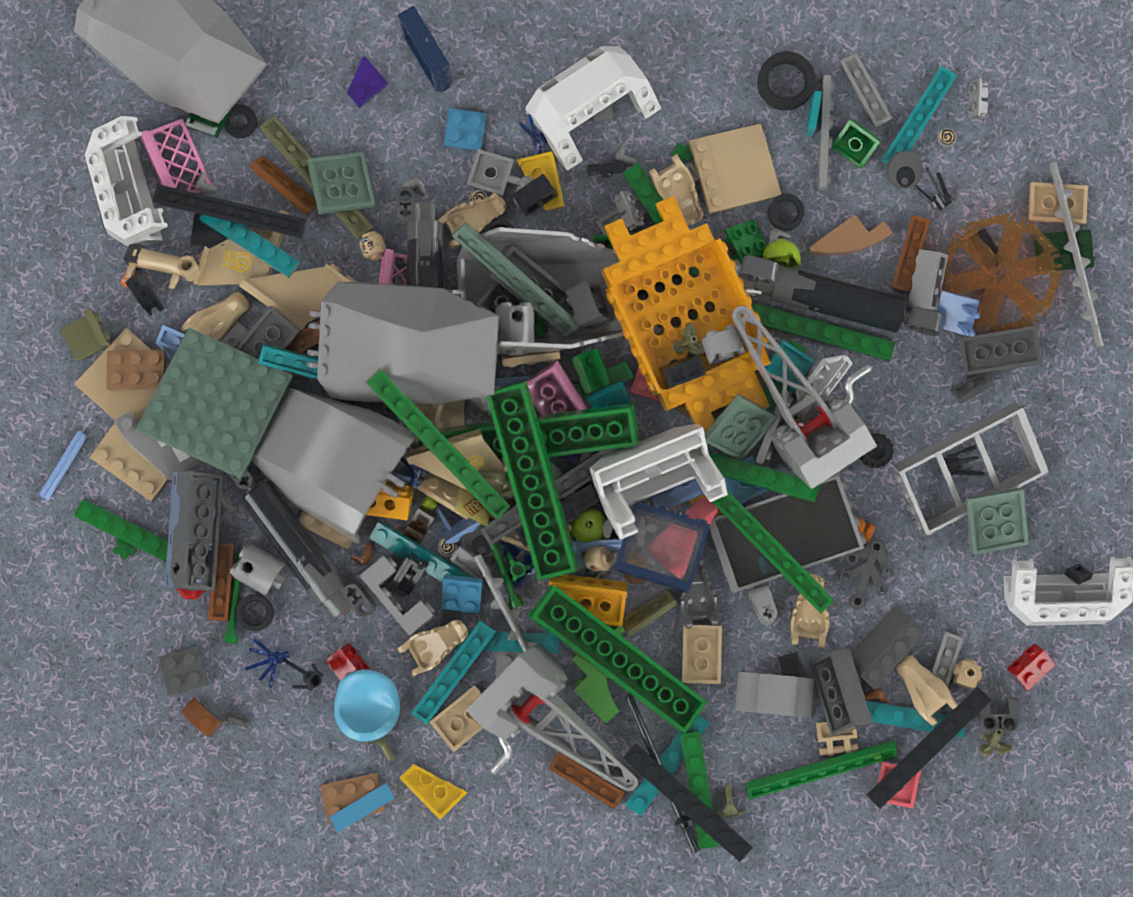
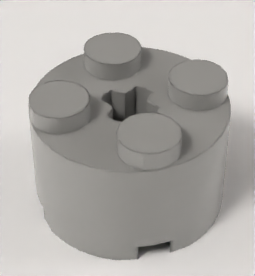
[701,325,746,364]

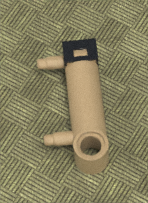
[124,244,201,289]

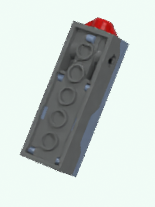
[165,471,223,600]

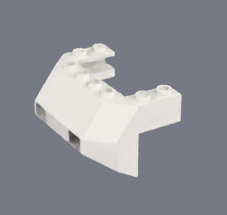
[525,46,662,171]
[85,116,168,246]
[590,424,728,539]
[1004,556,1133,626]

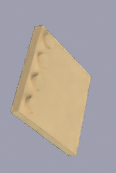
[688,124,781,214]
[74,328,169,424]
[90,424,169,502]

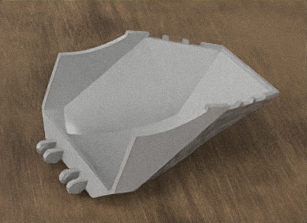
[74,0,267,124]
[307,282,499,405]

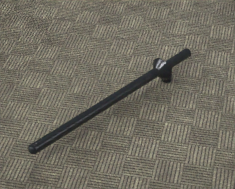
[626,694,699,853]

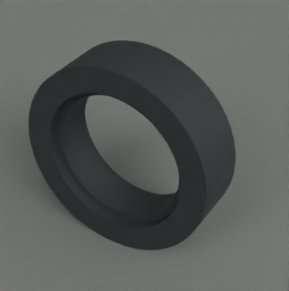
[757,51,815,111]

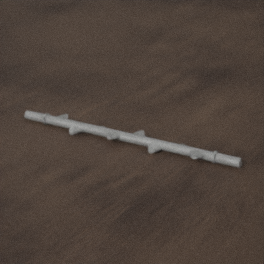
[1049,162,1104,348]
[474,554,571,729]

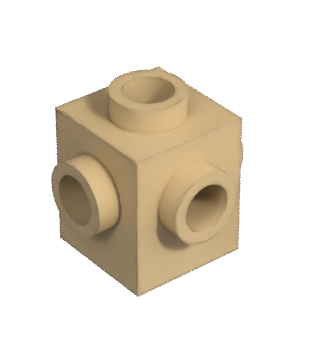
[952,658,982,690]

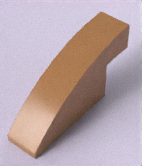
[808,214,893,256]

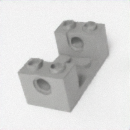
[360,556,435,636]

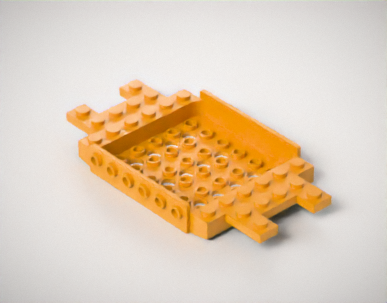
[601,196,771,434]

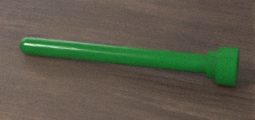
[482,525,525,610]
[222,551,241,644]

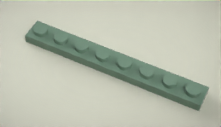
[452,222,579,337]

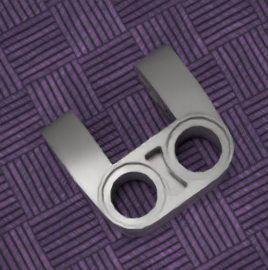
[748,585,777,626]

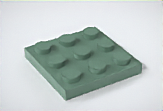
[307,152,375,215]
[704,394,778,461]
[966,488,1029,555]

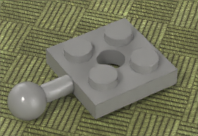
[467,149,533,197]

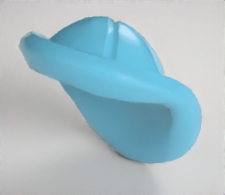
[334,670,400,742]

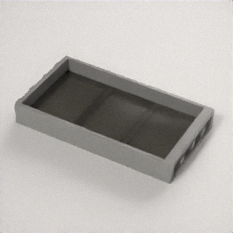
[710,475,866,594]

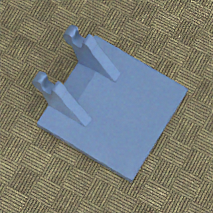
[937,290,980,336]
[436,507,480,544]

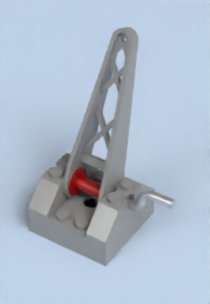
[732,306,877,489]
[467,642,638,791]

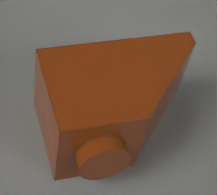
[181,697,223,737]

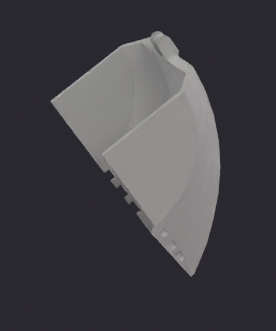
[446,227,624,354]
[251,387,420,545]

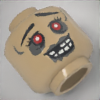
[359,231,387,261]
[584,546,613,572]

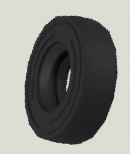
[224,104,257,138]

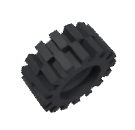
[859,433,894,468]

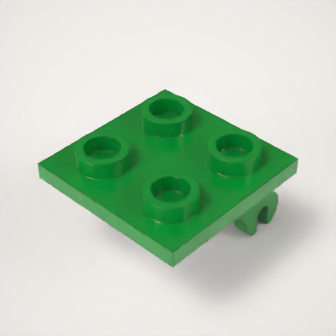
[722,219,767,264]

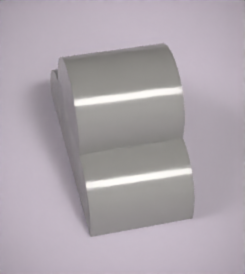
[734,672,815,718]

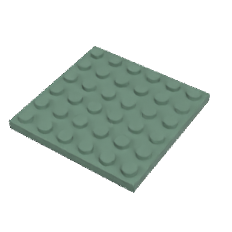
[136,327,293,479]

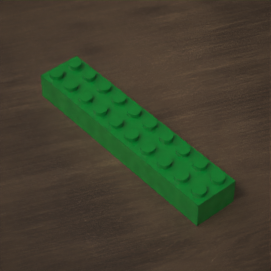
[487,380,579,581]
[442,403,640,463]
[527,585,707,734]

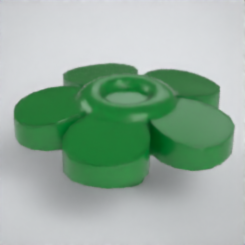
[671,143,692,163]
[534,318,548,338]
[113,539,136,560]

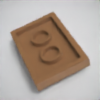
[107,350,166,390]
[320,773,385,824]

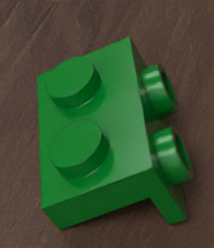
[572,348,611,394]

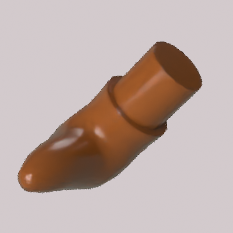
[350,544,373,565]
[864,689,887,703]

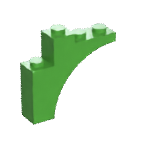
[572,626,625,724]

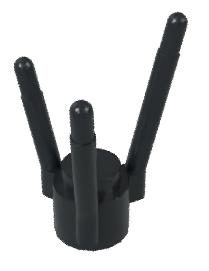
[913,167,953,210]
[943,443,985,476]
[282,658,323,691]

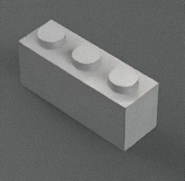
[908,249,948,311]

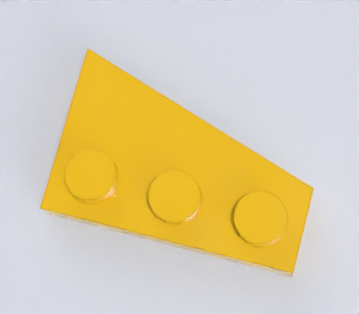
[516,151,565,211]
[399,764,468,820]

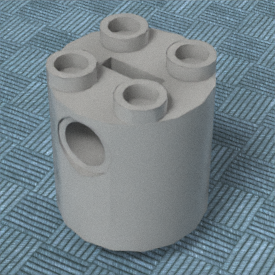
[495,302,534,355]
[230,544,286,596]

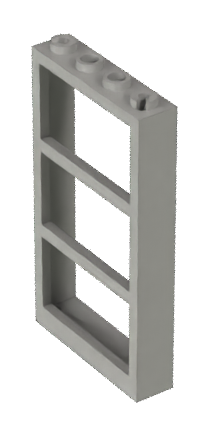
[893,402,1049,535]

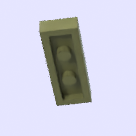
[622,589,678,637]

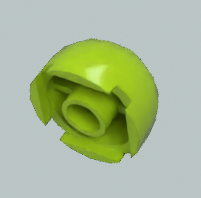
[763,239,801,269]
[570,507,607,543]

